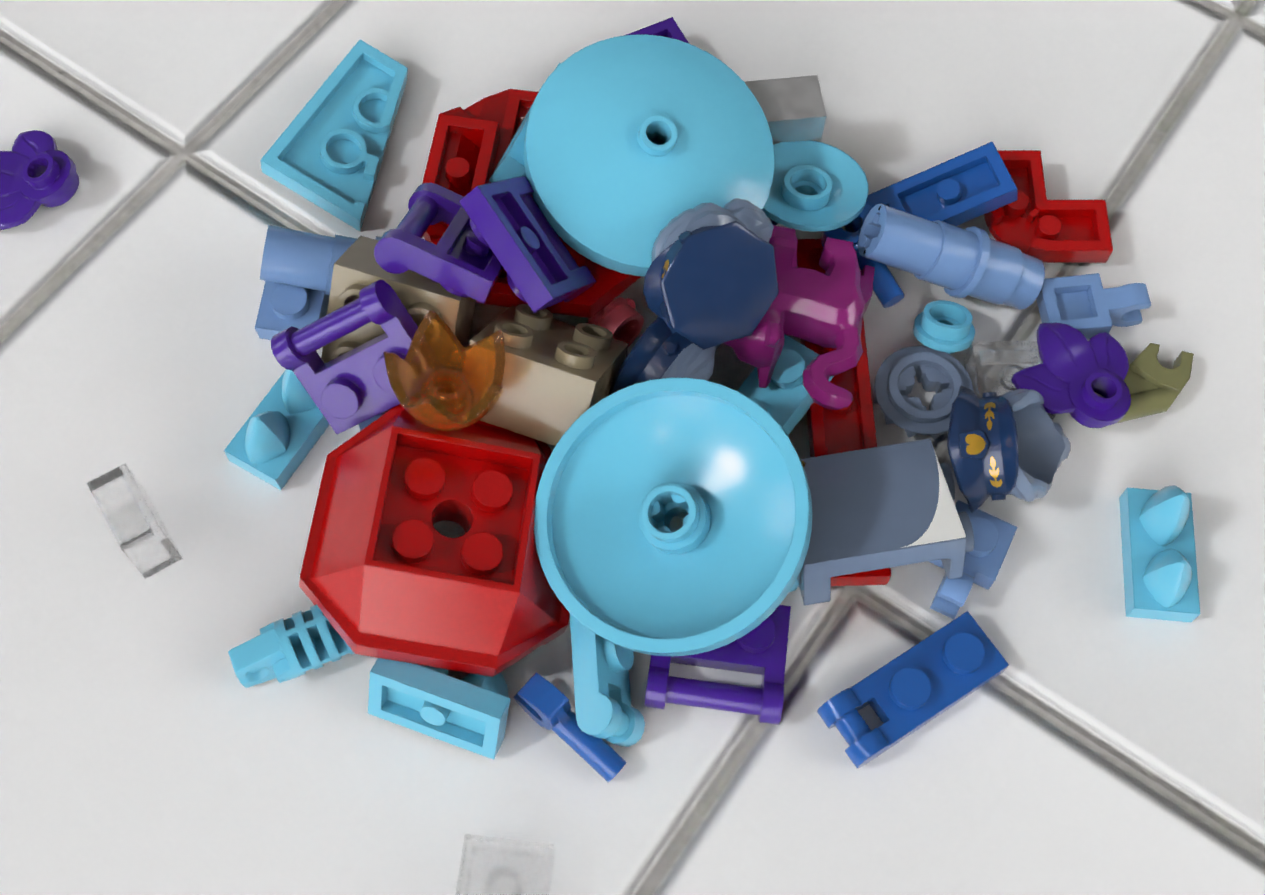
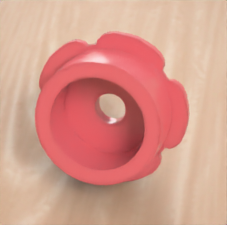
[588,297,644,347]

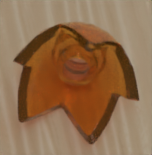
[384,310,505,431]

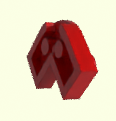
[984,150,1113,263]

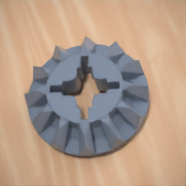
[874,346,973,440]

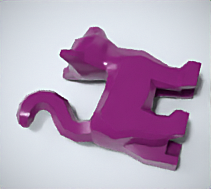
[724,225,875,410]

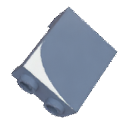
[797,439,974,606]

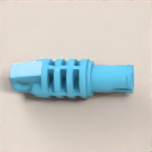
[228,605,354,688]

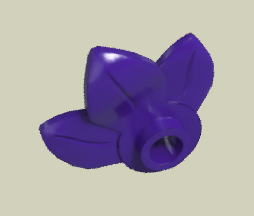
[0,130,79,230]
[1011,322,1131,428]

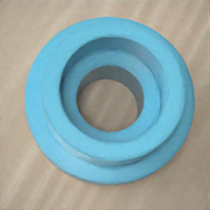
[913,300,975,354]

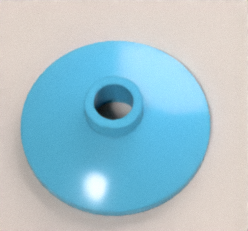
[763,140,869,232]

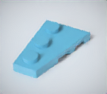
[260,40,408,231]

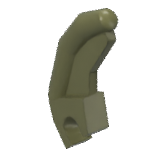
[1094,343,1194,423]

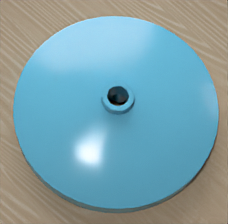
[524,34,774,277]
[534,378,813,657]

